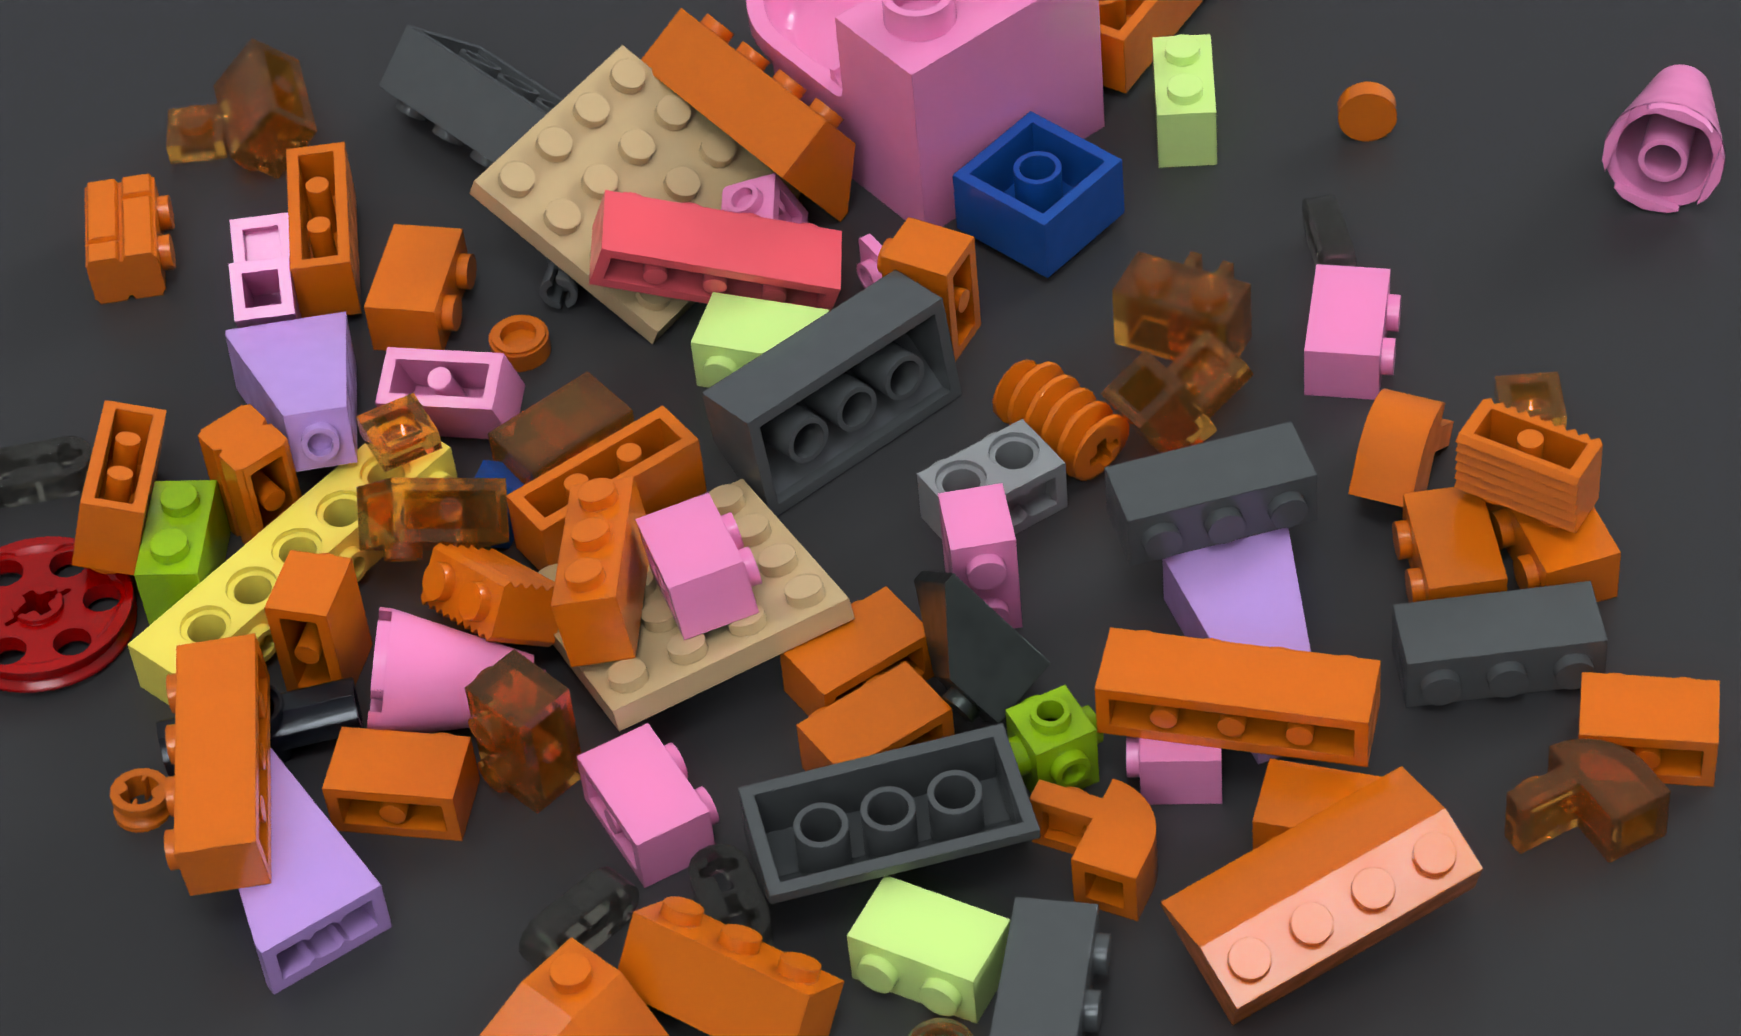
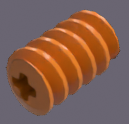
[992,359,1130,481]

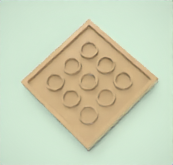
[469,45,801,344]
[538,478,855,732]

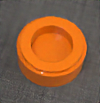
[1337,82,1397,141]
[489,315,551,372]

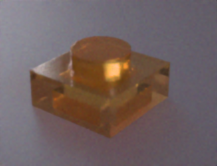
[166,103,229,164]
[1494,372,1567,429]
[356,393,442,472]

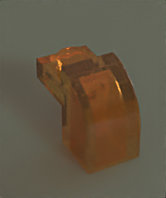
[1100,329,1254,453]
[1504,739,1671,863]

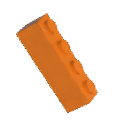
[1095,627,1381,767]
[164,633,271,896]

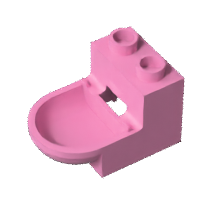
[746,0,1105,227]

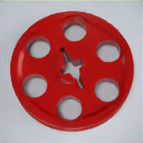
[0,536,137,693]

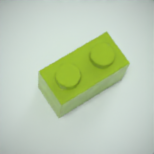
[134,480,231,626]

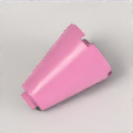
[1602,65,1726,213]
[367,607,546,733]

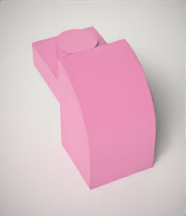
[228,212,301,328]

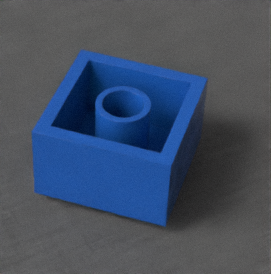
[953,111,1125,278]

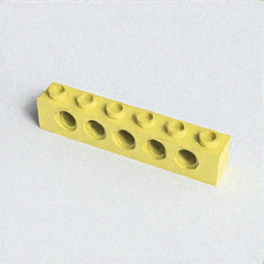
[127,416,460,705]

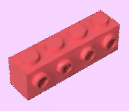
[589,190,842,311]

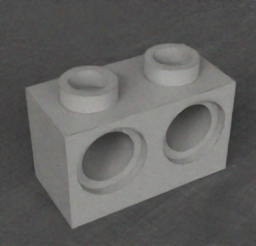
[917,419,1068,539]

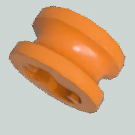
[110,768,170,833]

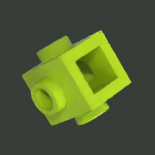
[1005,685,1104,794]

